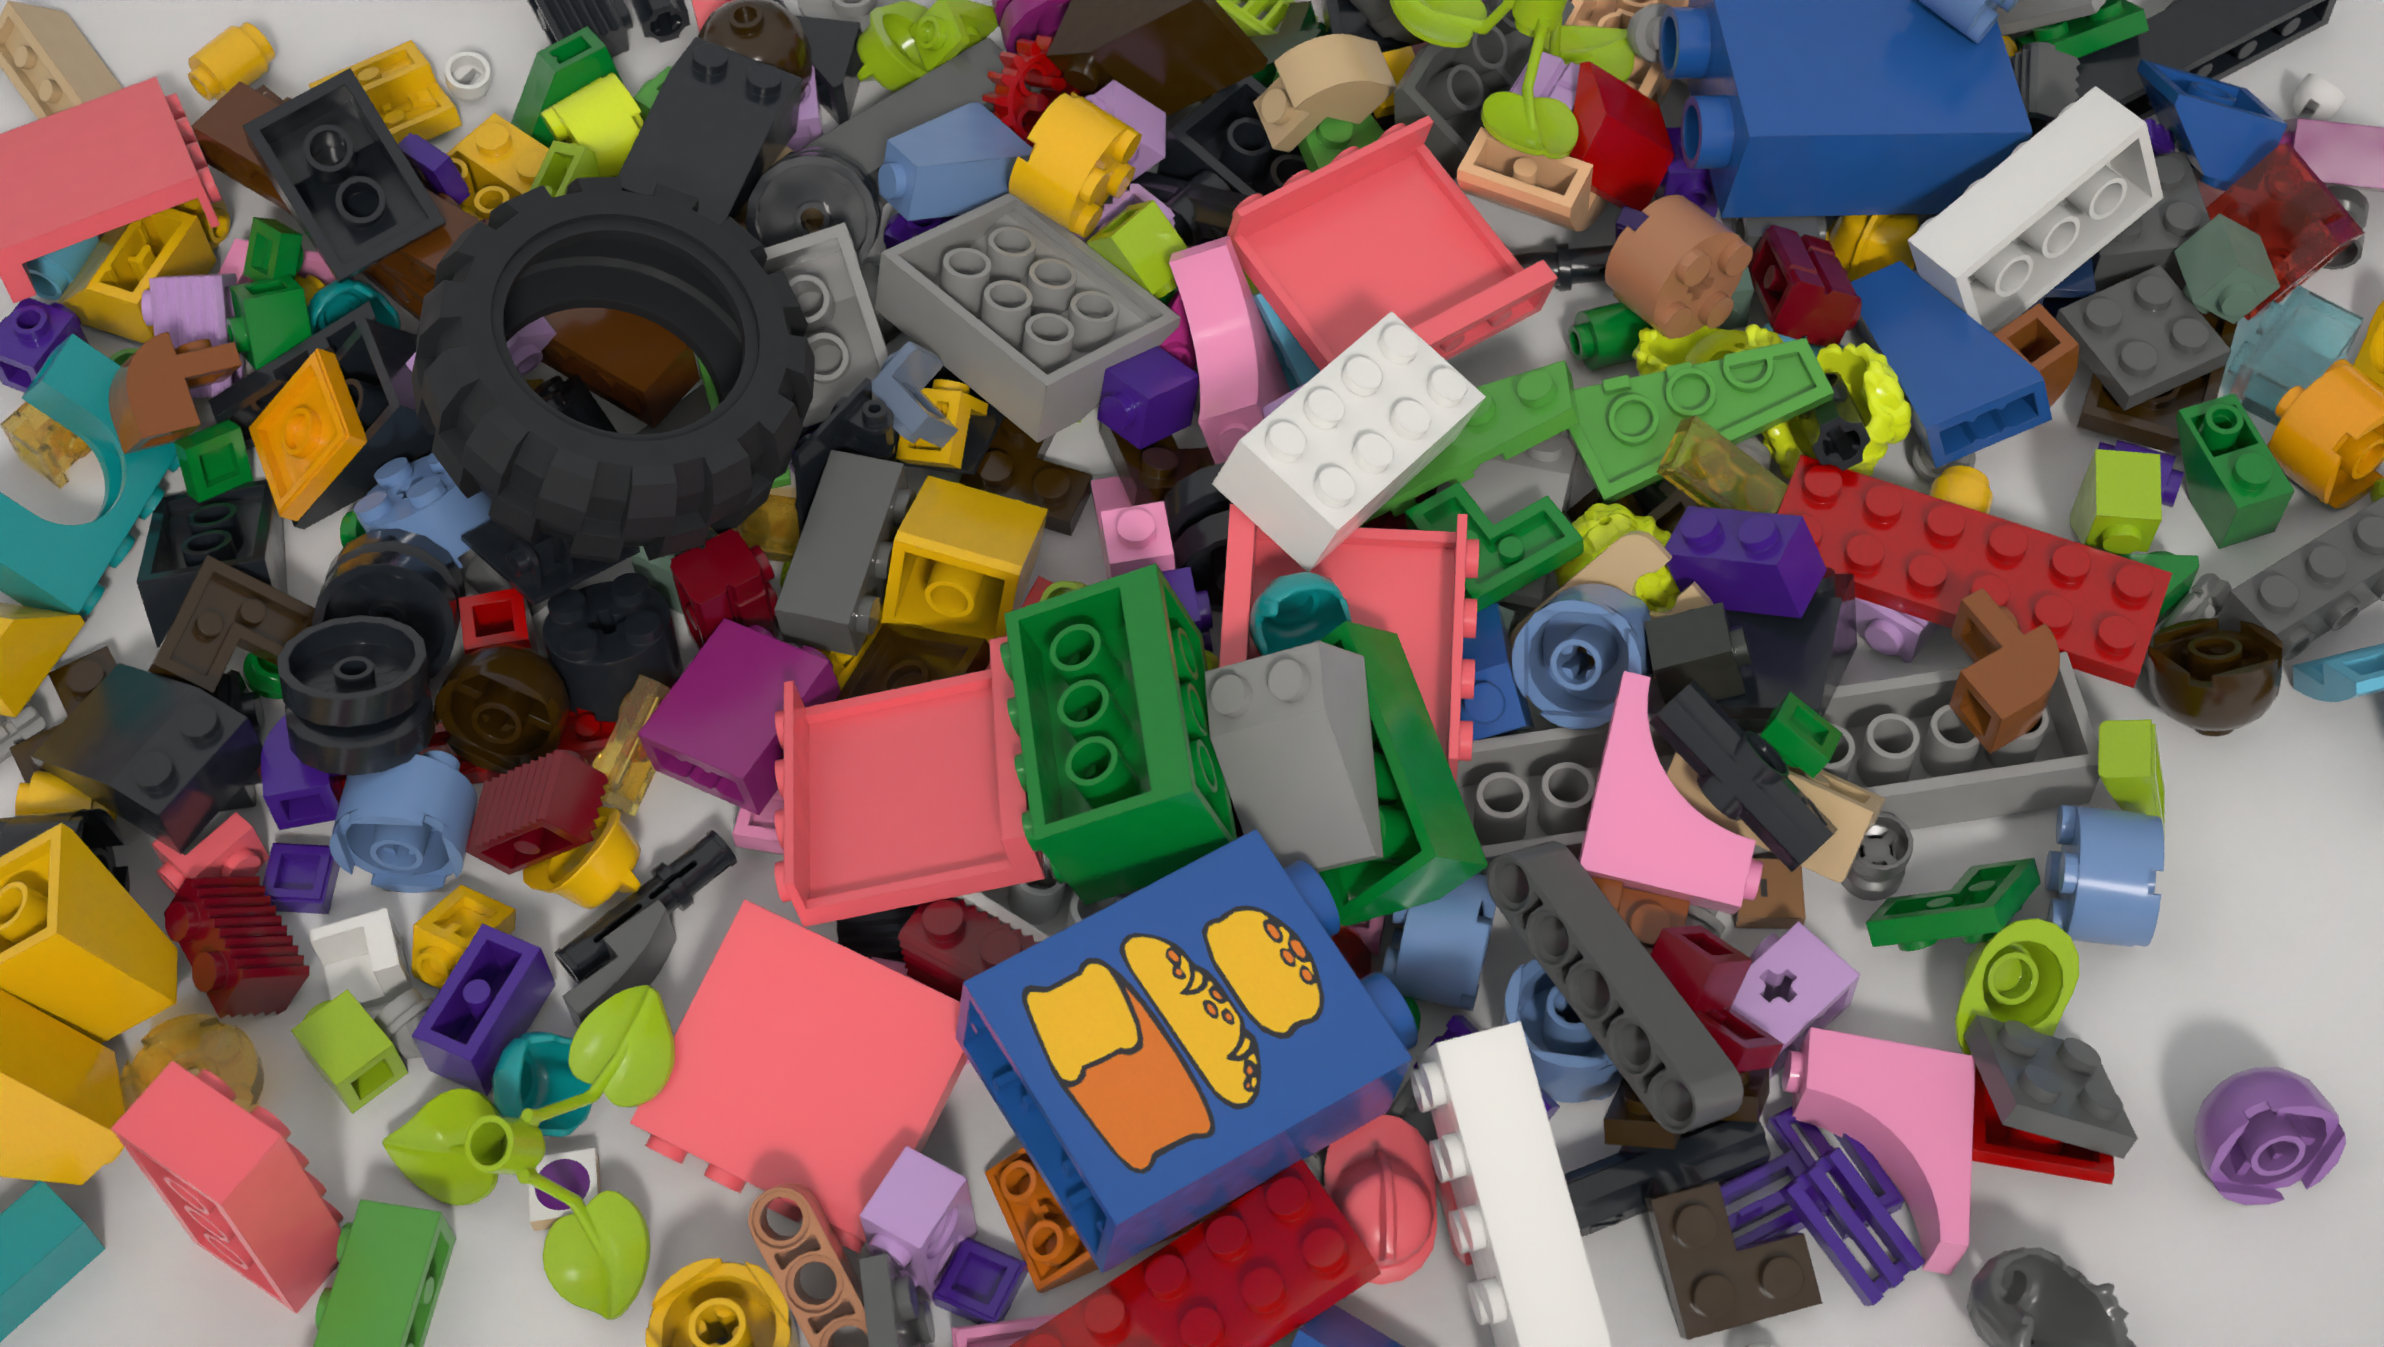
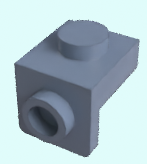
[871,341,958,448]

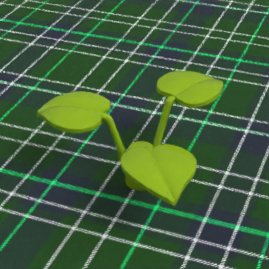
[1390,0,1635,159]
[382,985,675,1320]

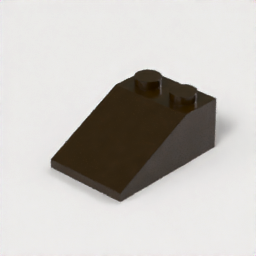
[1046,0,1268,117]

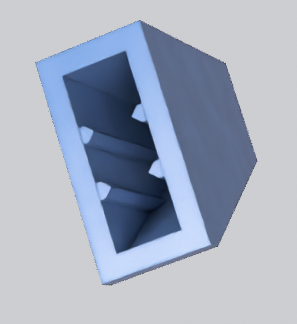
[878,102,1032,221]

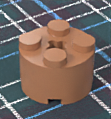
[1605,195,1753,339]

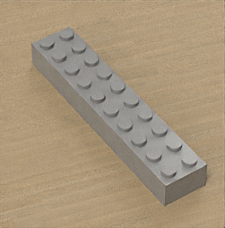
[1456,652,2100,875]

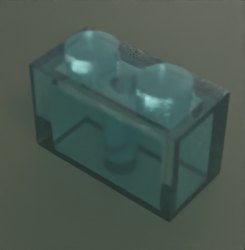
[2227,285,2364,426]

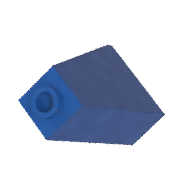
[1851,261,2052,468]

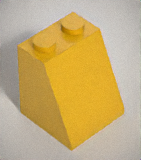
[881,475,1048,643]
[0,823,178,1044]
[0,989,125,1185]

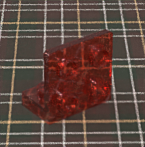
[2206,143,2365,321]

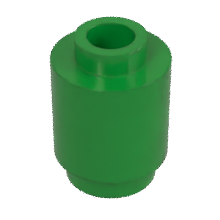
[1568,302,1653,370]

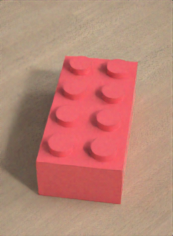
[111,1061,344,1314]

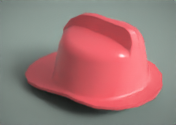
[1324,1114,1437,1285]

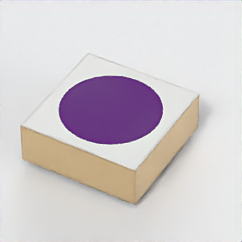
[527,1148,601,1231]

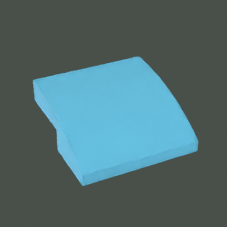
[2292,643,2384,702]

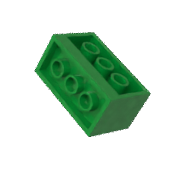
[1000,563,1237,906]

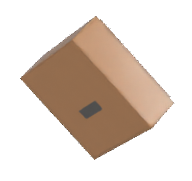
[1735,858,1806,929]

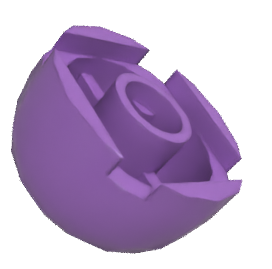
[2194,1067,2346,1205]

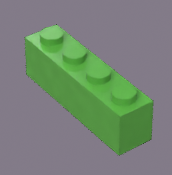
[313,1199,456,1347]

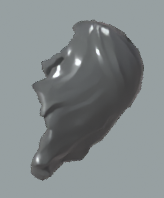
[1967,1247,2136,1347]

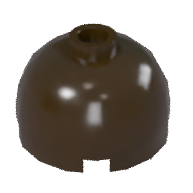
[698,0,812,94]
[2148,618,2283,736]
[434,643,570,774]

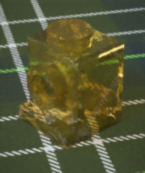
[0,402,91,489]

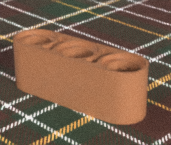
[748,1182,868,1347]

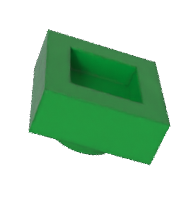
[243,217,303,281]
[174,419,254,503]
[1760,692,1843,778]

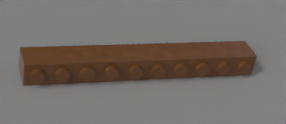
[191,81,700,428]

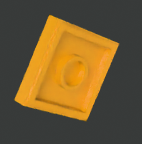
[249,348,368,522]

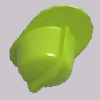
[857,1,956,93]
[1955,918,2079,1069]

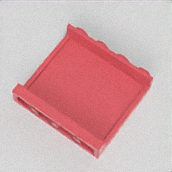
[0,77,222,303]
[1227,115,1558,371]
[1219,504,1479,782]
[774,636,1045,927]
[630,899,968,1253]

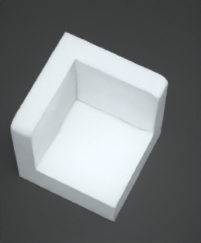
[309,908,413,1009]

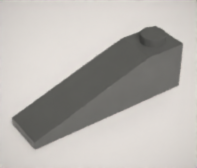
[1394,0,1575,179]

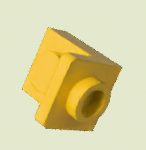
[896,379,988,469]
[411,884,516,990]

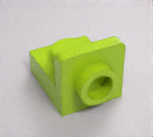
[909,0,998,72]

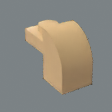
[1253,34,1397,153]

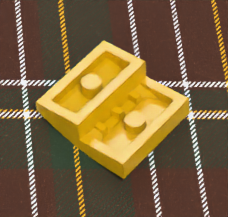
[308,40,462,144]

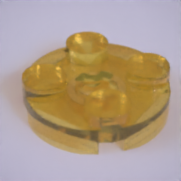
[120,1013,264,1113]

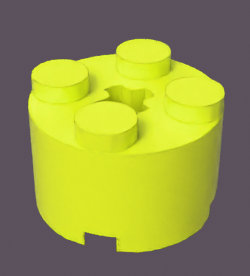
[540,73,644,177]

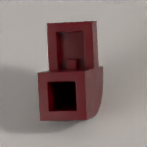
[1650,925,1784,1074]

